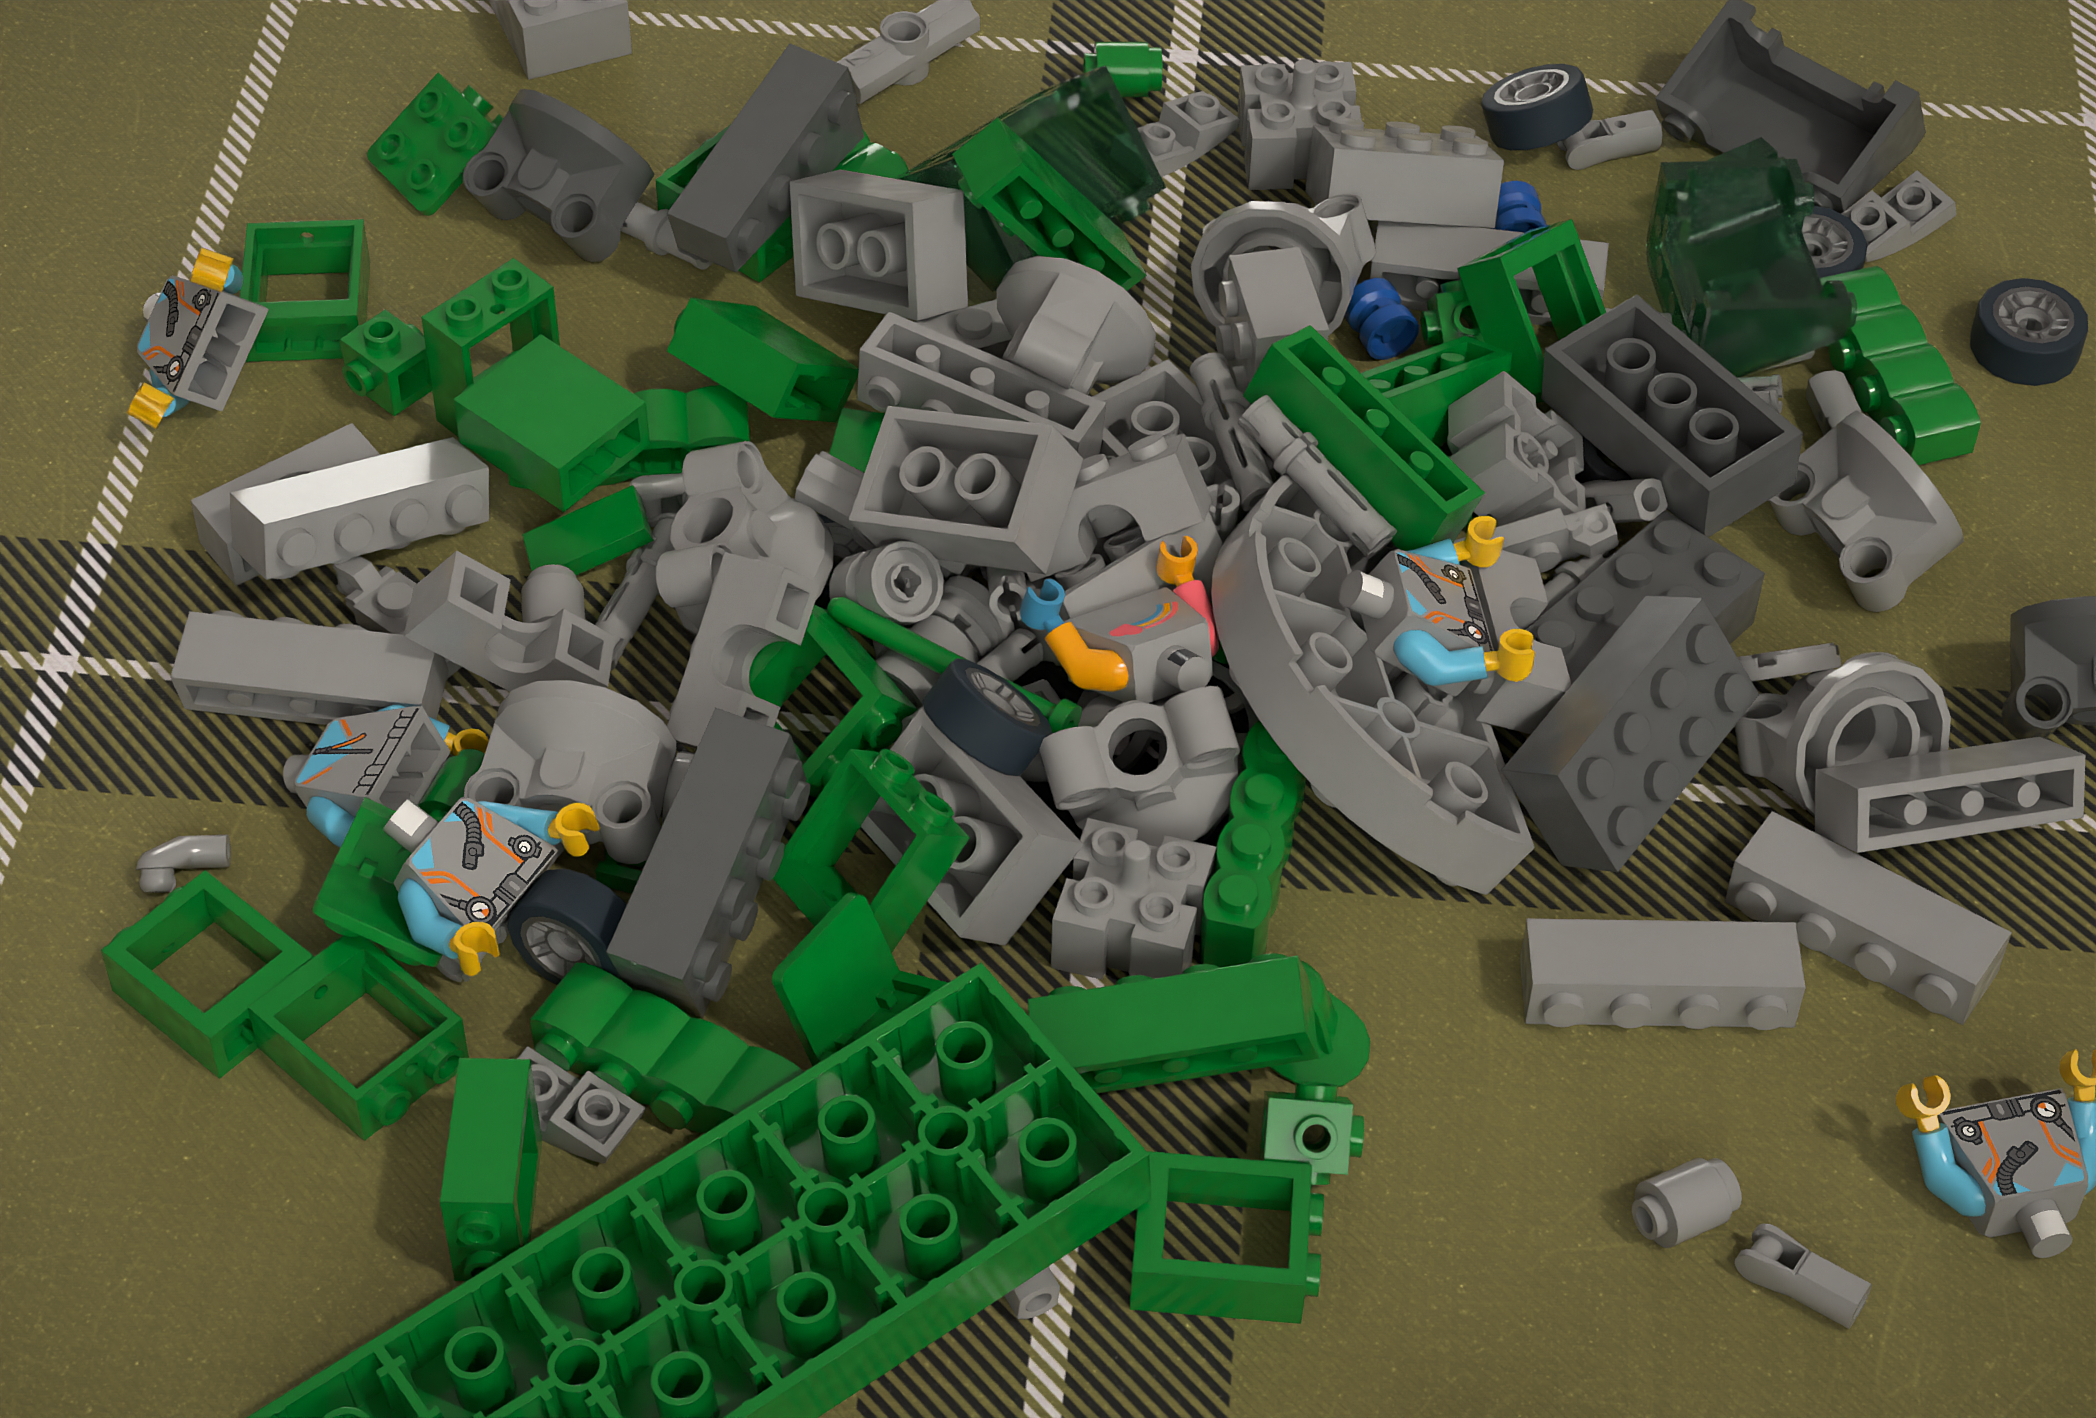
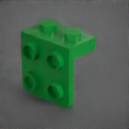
[367,72,504,216]
[312,797,443,967]
[772,892,948,1067]

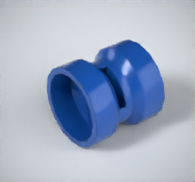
[1491,181,1547,233]
[1344,278,1419,360]

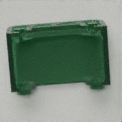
[895,65,1166,292]
[1646,159,1857,378]

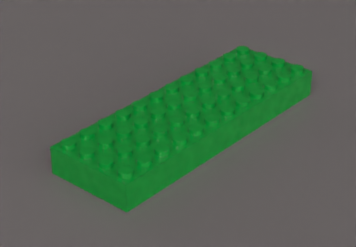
[246,962,1151,1418]

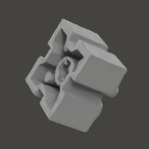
[1237,59,1362,190]
[1447,371,1586,527]
[1051,818,1216,980]

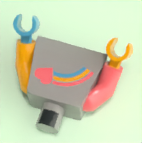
[1020,536,1219,703]

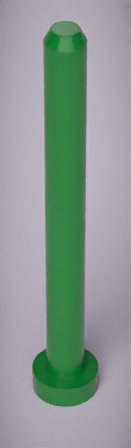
[827,597,1082,733]

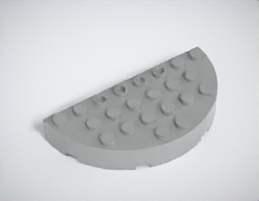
[1211,473,1535,895]

